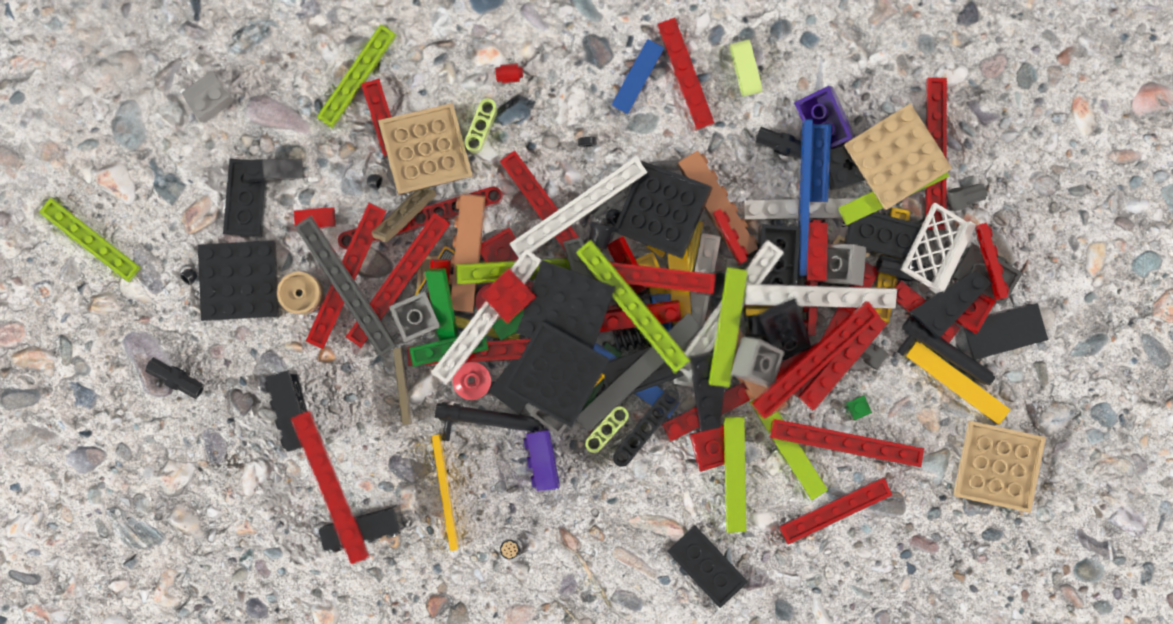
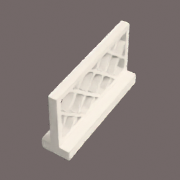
[900,203,976,293]

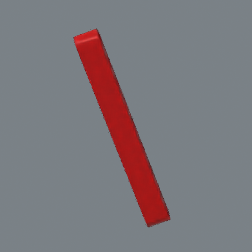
[338,186,503,250]

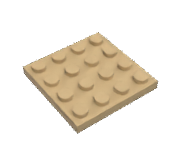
[378,103,473,195]
[844,103,952,210]
[953,420,1046,513]

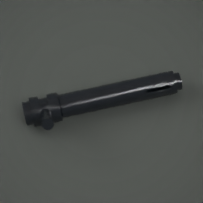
[897,317,995,386]
[435,402,539,441]

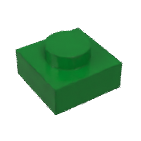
[846,395,872,421]

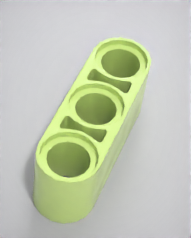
[730,39,762,97]
[465,98,497,154]
[585,406,628,453]

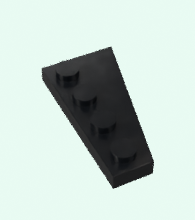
[909,270,991,339]
[690,351,725,432]

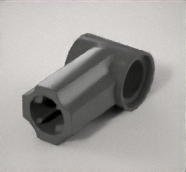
[947,183,988,211]
[860,344,888,370]

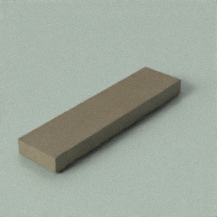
[372,188,437,243]
[393,348,412,425]

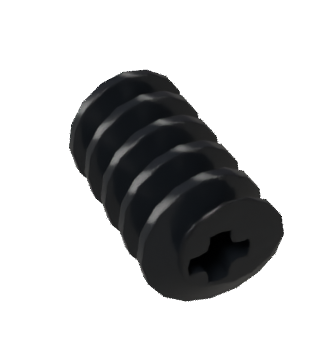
[613,327,651,353]

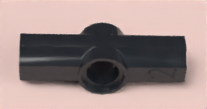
[755,127,801,159]
[875,255,934,283]
[145,357,205,399]

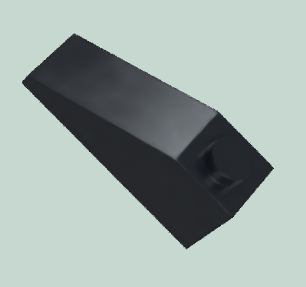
[243,159,304,183]

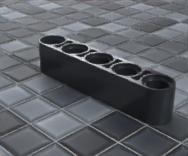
[613,387,679,467]

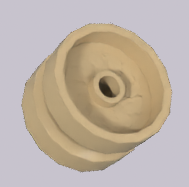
[277,272,325,315]

